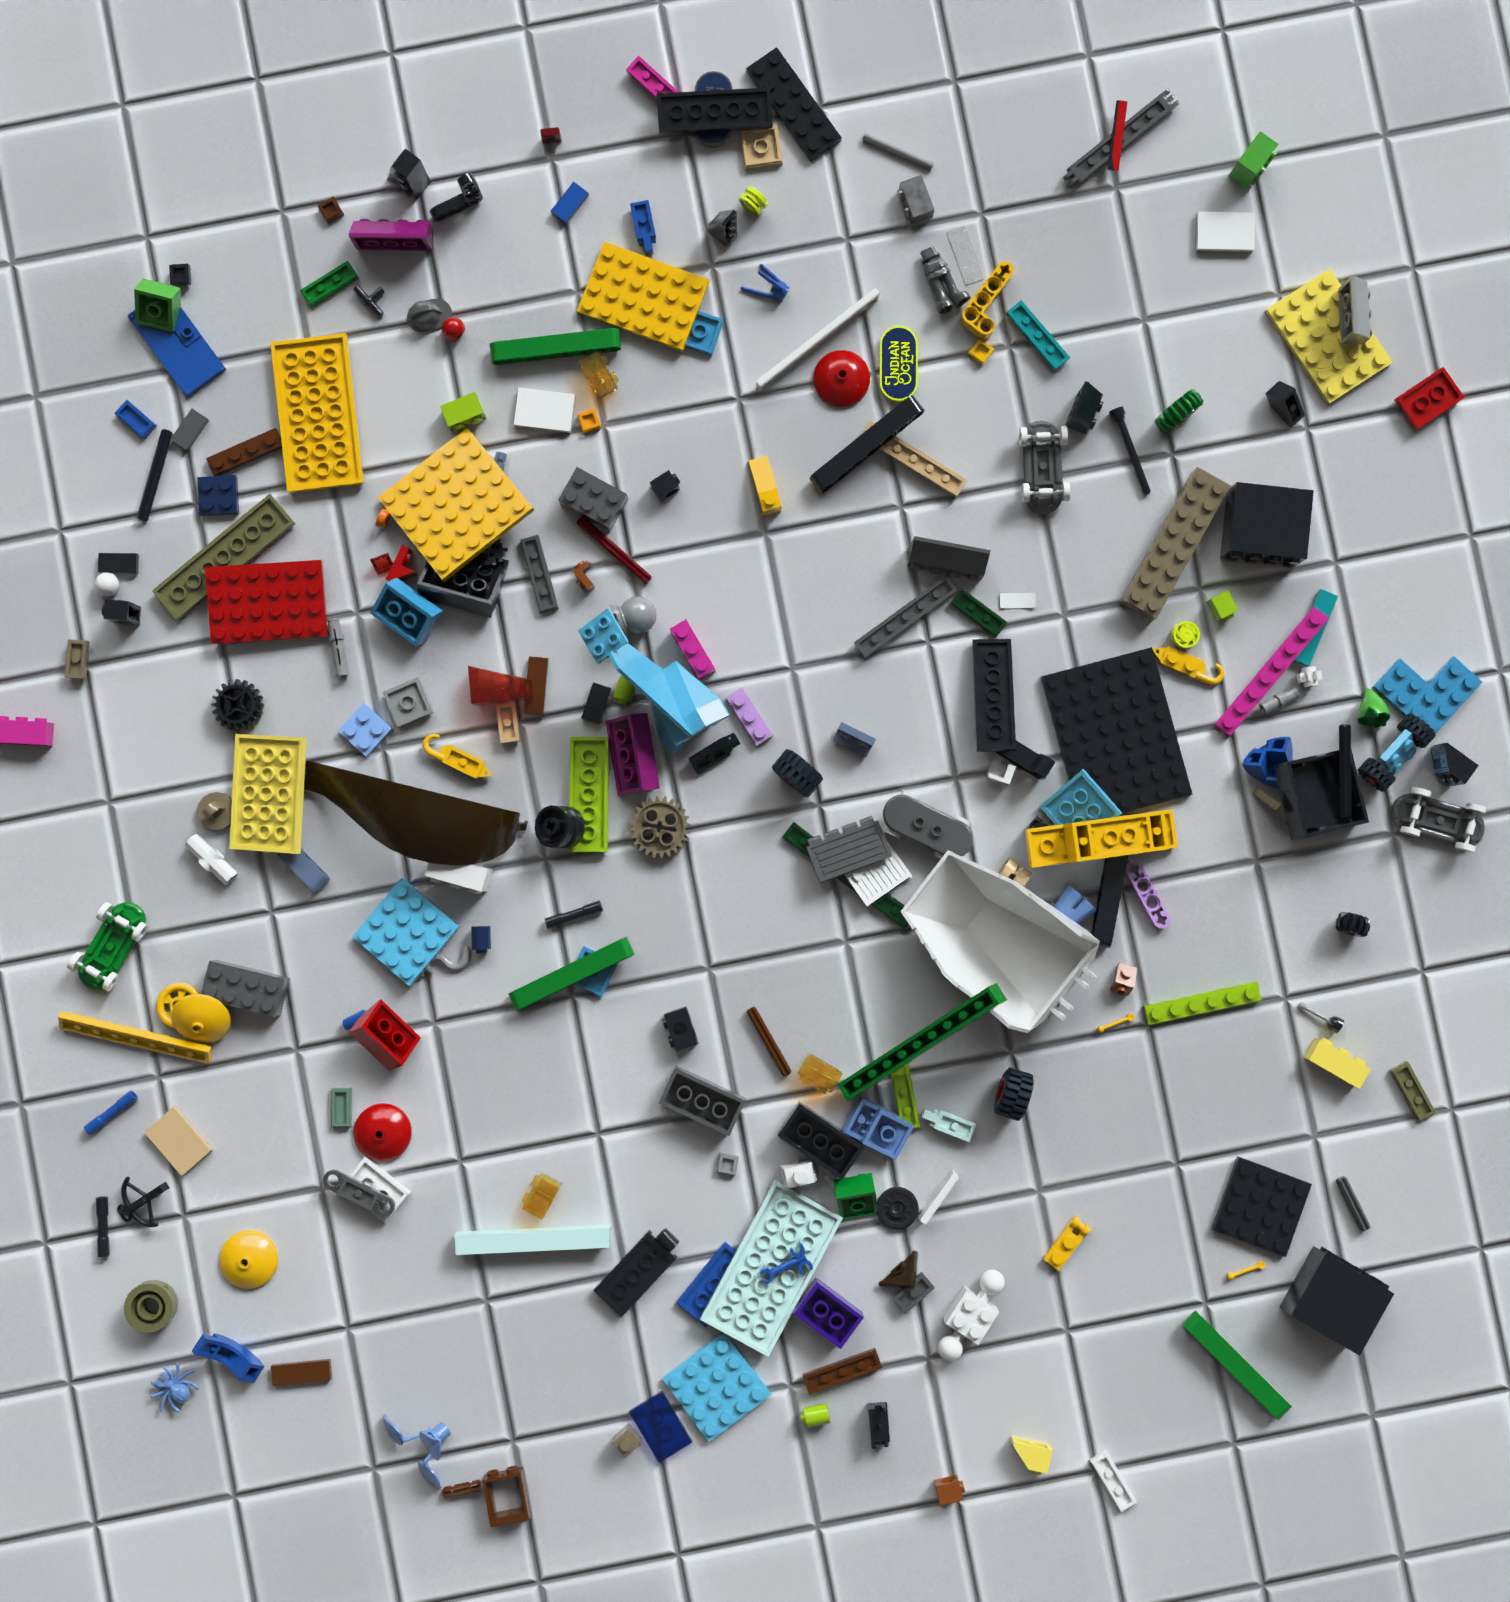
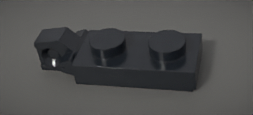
[688,733,741,774]

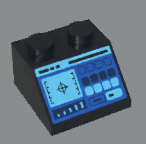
[1430,743,1479,787]

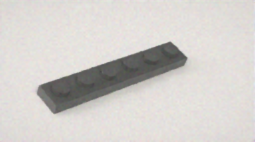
[854,575,958,658]

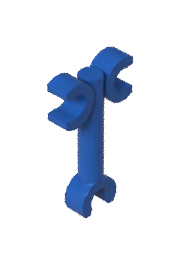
[760,1243,813,1284]

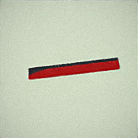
[1108,100,1128,171]

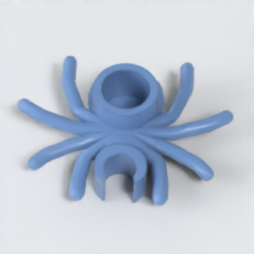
[150,1362,199,1413]

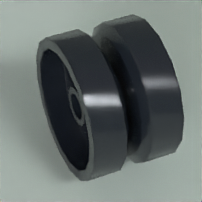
[535,805,585,848]

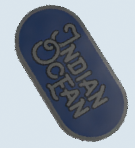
[694,71,732,148]

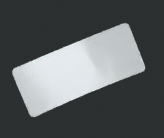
[1000,593,1036,608]

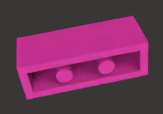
[670,619,716,681]
[0,716,54,746]

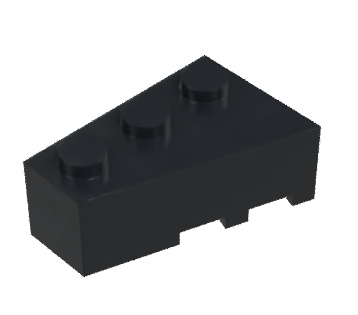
[387,149,431,200]

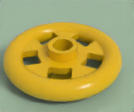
[156,983,199,1029]

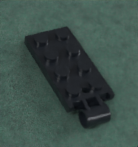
[593,1228,680,1317]

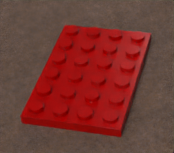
[205,560,328,644]

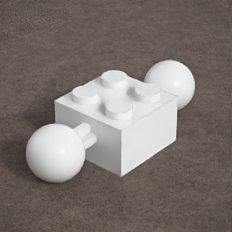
[938,1270,1005,1362]

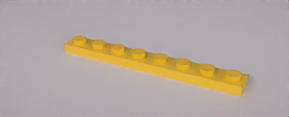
[58,1011,212,1064]

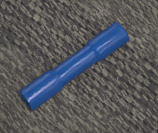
[84,1090,138,1135]

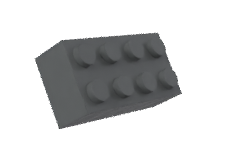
[201,960,290,1017]
[659,1066,746,1136]

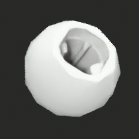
[94,573,120,597]

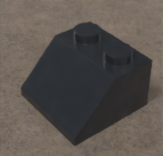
[1065,381,1104,434]

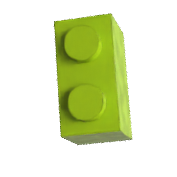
[440,392,486,432]

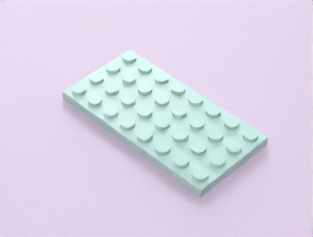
[700,1180,843,1357]

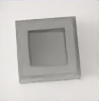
[717,1152,739,1176]

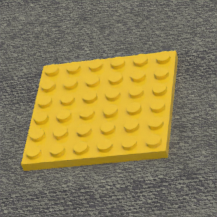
[378,427,534,582]

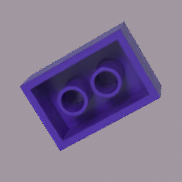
[793,1277,864,1349]

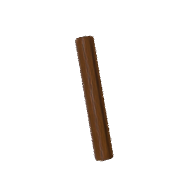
[747,1006,791,1077]

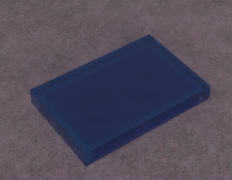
[629,1390,692,1462]

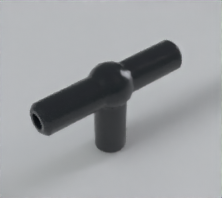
[353,285,385,318]

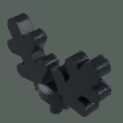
[484,538,508,567]

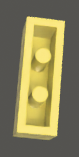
[1304,1037,1371,1089]

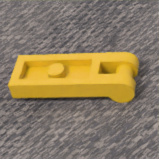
[1043,1215,1091,1271]

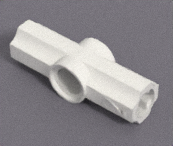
[184,834,239,885]

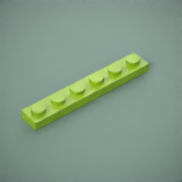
[1143,981,1262,1025]

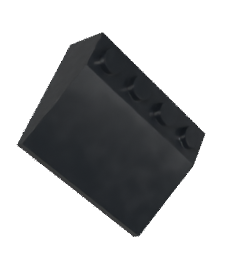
[417,553,509,618]

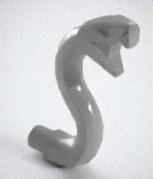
[420,946,471,977]

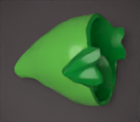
[1357,688,1390,728]

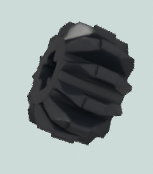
[1336,912,1371,937]

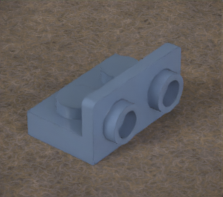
[833,722,876,757]

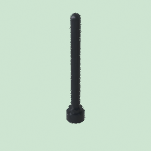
[1109,406,1151,495]

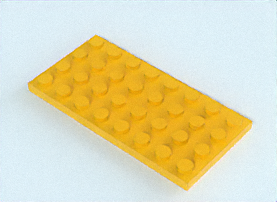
[270,333,364,493]

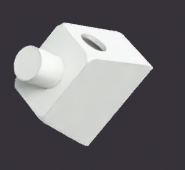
[779,1158,819,1188]

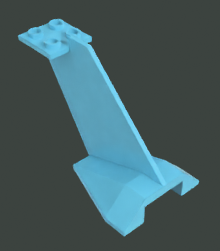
[578,608,730,757]

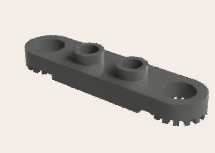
[323,1169,395,1217]

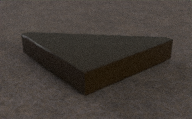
[879,1251,918,1288]

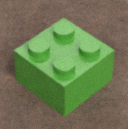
[1228,131,1279,189]

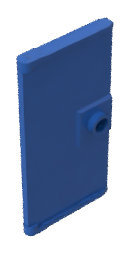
[127,306,226,398]

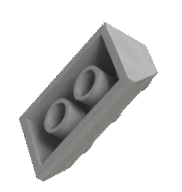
[1338,276,1372,345]

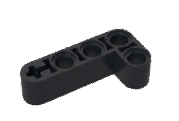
[995,740,1055,780]

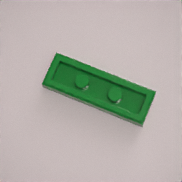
[300,261,359,308]

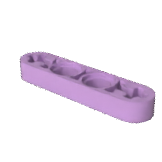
[1125,860,1170,928]

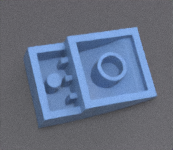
[842,1095,914,1160]

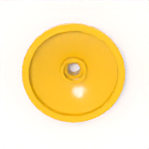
[171,994,231,1043]
[219,1230,278,1289]

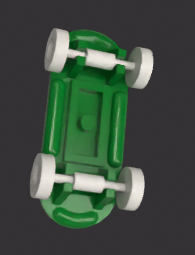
[67,902,148,992]

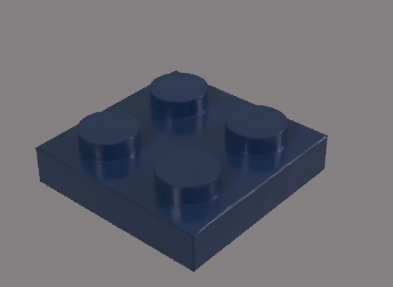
[197,475,239,516]

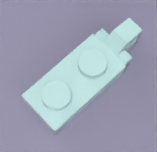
[921,1109,976,1142]

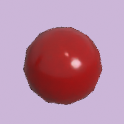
[442,317,465,342]

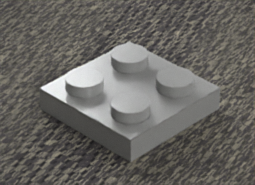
[383,677,434,728]

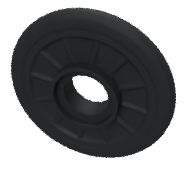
[877,1187,919,1230]

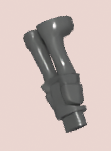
[920,246,971,314]

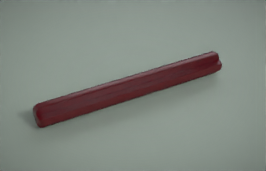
[576,516,652,584]

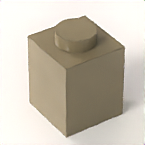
[612,1423,641,1458]

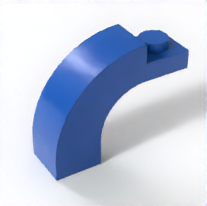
[192,1333,265,1383]

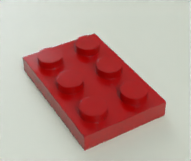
[1394,367,1465,431]

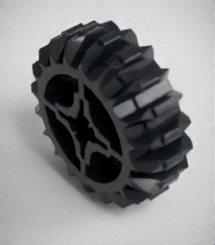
[211,679,265,731]

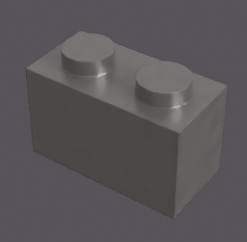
[897,174,935,224]

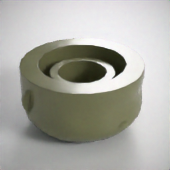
[124,1280,178,1333]

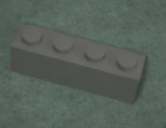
[907,536,991,581]

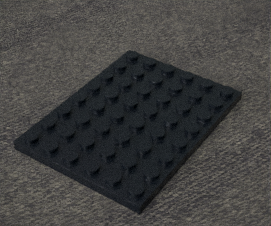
[1040,647,1193,813]

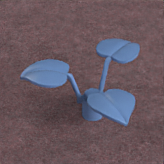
[383,1414,451,1489]

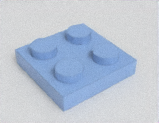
[338,703,393,757]

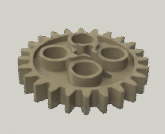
[628,796,691,858]

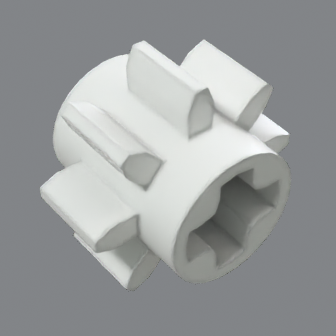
[1297,666,1323,688]

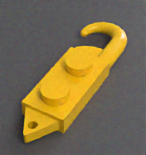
[1153,645,1224,685]
[423,734,492,779]

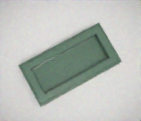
[331,1088,352,1127]

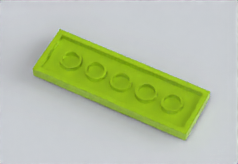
[569,737,609,852]

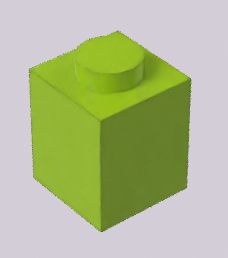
[1206,590,1238,622]

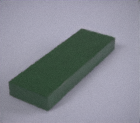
[950,588,1008,638]

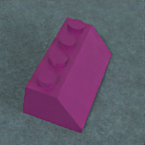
[349,219,433,251]
[606,713,660,796]

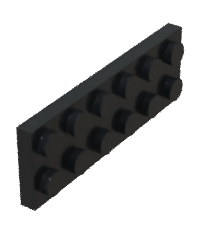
[746,47,842,162]
[656,87,773,134]
[972,639,1016,752]

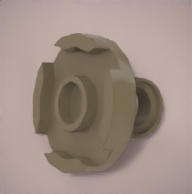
[197,792,232,830]

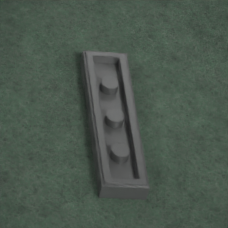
[520,535,559,613]

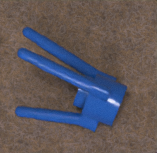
[741,264,790,302]

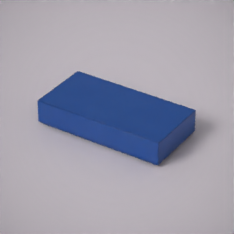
[551,181,589,224]
[114,400,157,440]

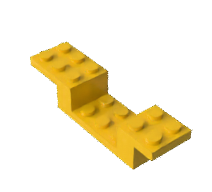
[1024,809,1178,868]

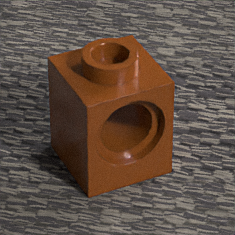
[934,1475,965,1506]

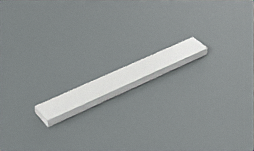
[756,288,880,391]

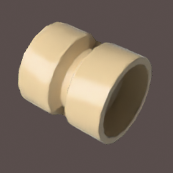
[998,858,1032,886]

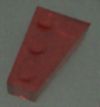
[468,666,533,706]

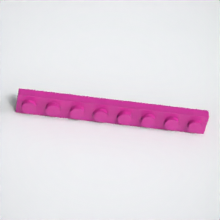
[1215,607,1329,737]

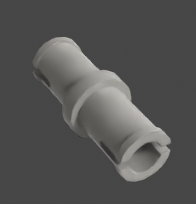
[1259,688,1299,714]

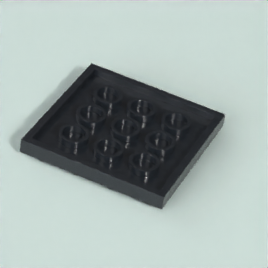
[1211,1156,1312,1257]

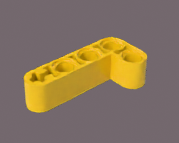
[960,261,1014,340]

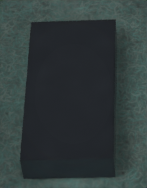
[98,553,139,573]
[581,682,612,725]

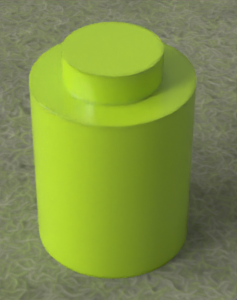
[613,675,636,706]
[800,1403,830,1428]

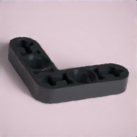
[429,173,483,222]

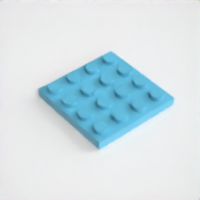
[352,878,460,986]
[663,1332,771,1442]

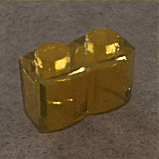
[521,1173,562,1219]

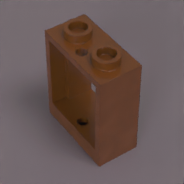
[482,1466,531,1527]

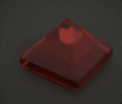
[370,553,393,575]

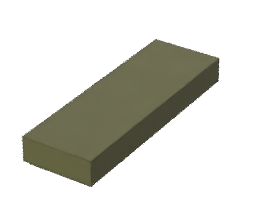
[1389,1061,1436,1122]

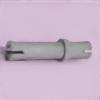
[327,618,349,677]

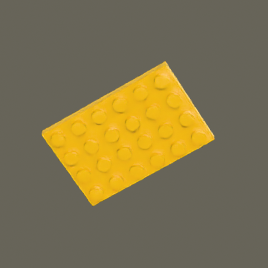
[577,242,710,352]

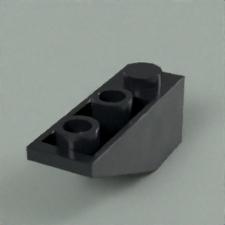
[708,209,738,246]

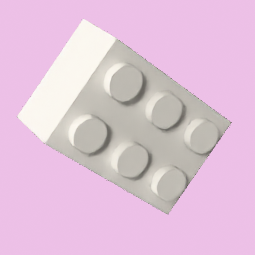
[425,863,493,894]

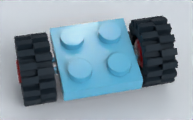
[1357,714,1436,792]

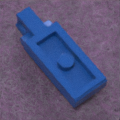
[630,200,656,256]

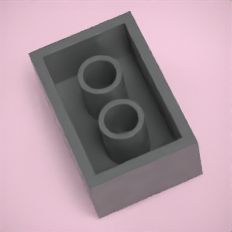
[558,467,629,532]

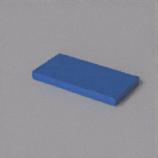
[676,1241,736,1327]

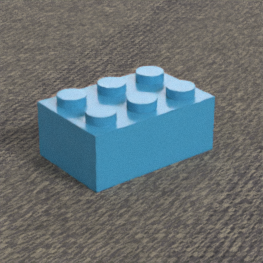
[370,577,443,646]

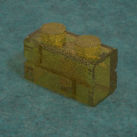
[578,352,619,399]
[797,1052,843,1094]

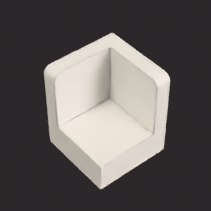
[986,760,1016,785]

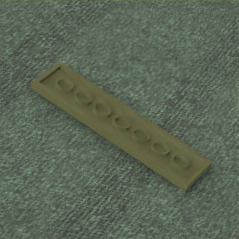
[152,493,296,621]

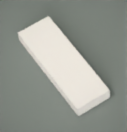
[918,1170,959,1224]
[1089,1450,1137,1512]

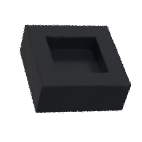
[169,263,191,286]

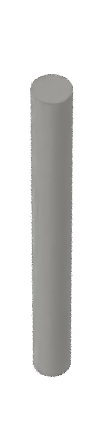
[863,132,934,170]

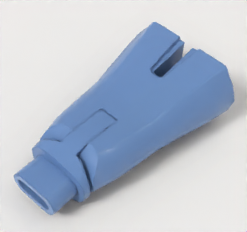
[1054,884,1097,924]

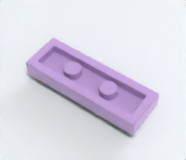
[726,688,773,746]

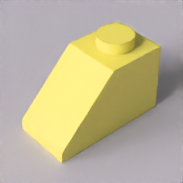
[1011,1436,1053,1475]

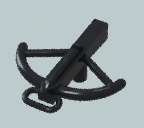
[117,1176,170,1227]

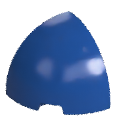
[1242,737,1293,789]

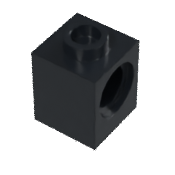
[649,470,680,502]

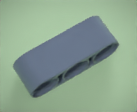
[277,848,330,893]

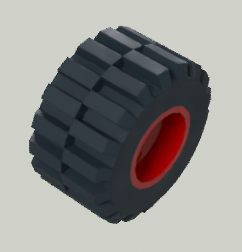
[772,749,823,798]
[994,1067,1034,1121]

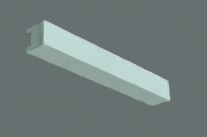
[454,1224,611,1255]

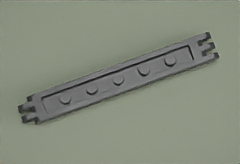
[1063,88,1180,187]

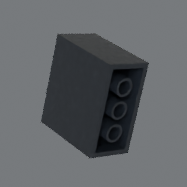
[1220,482,1314,568]
[1280,1246,1394,1356]

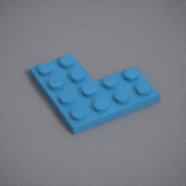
[1373,656,1482,733]

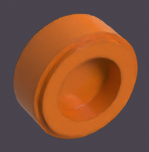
[375,509,391,529]

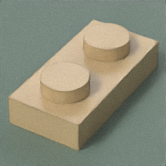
[496,703,520,744]

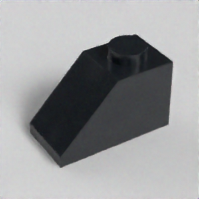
[1265,381,1305,427]

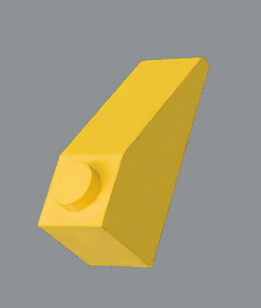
[749,456,782,516]

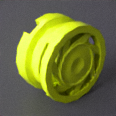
[738,186,768,217]
[1170,621,1200,649]

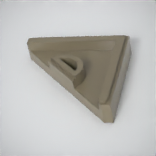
[1253,788,1288,825]

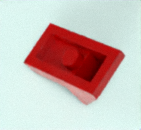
[386,545,418,581]

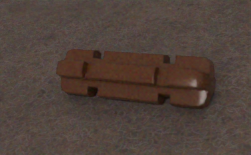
[443,1480,481,1499]

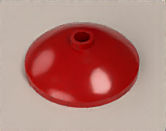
[813,350,870,407]
[353,1103,412,1162]

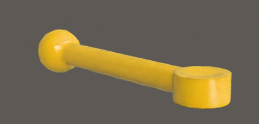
[1097,1014,1135,1033]
[1227,1261,1266,1280]

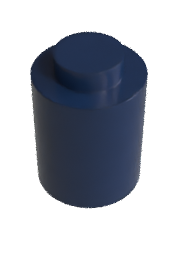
[471,926,491,954]

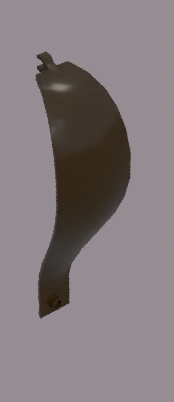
[304,760,528,866]

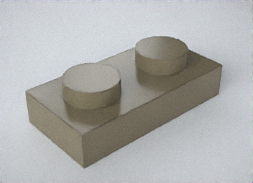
[64,639,90,679]

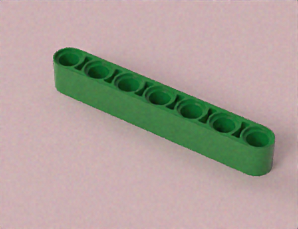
[489,328,621,365]
[508,937,635,1011]
[1182,1311,1292,1421]

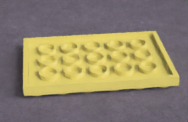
[1265,269,1393,405]
[229,734,307,854]

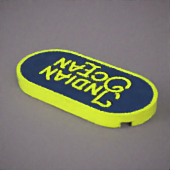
[879,326,918,402]

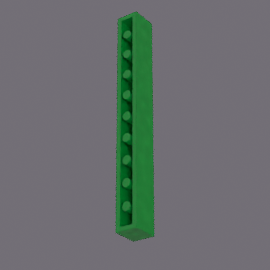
[837,983,1007,1101]

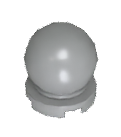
[609,596,656,639]

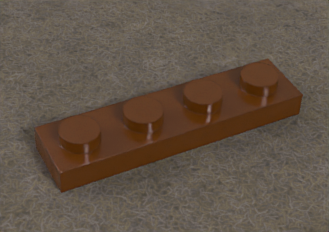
[206,428,282,476]
[802,1348,882,1394]

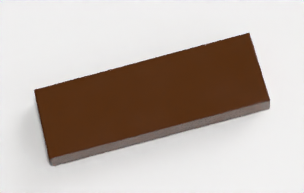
[524,656,549,715]
[271,1359,332,1386]

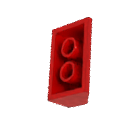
[349,999,421,1071]

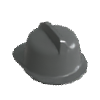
[407,299,452,332]

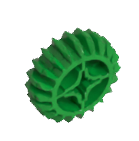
[1155,389,1204,434]

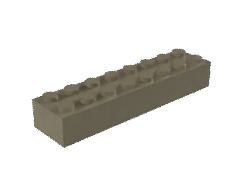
[1119,467,1231,621]

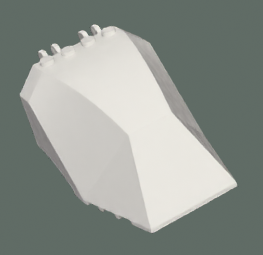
[901,850,1100,1033]

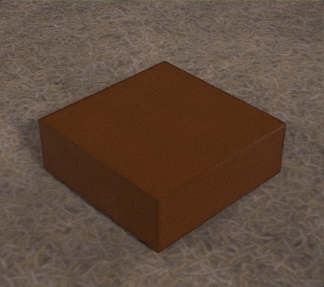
[317,196,344,224]

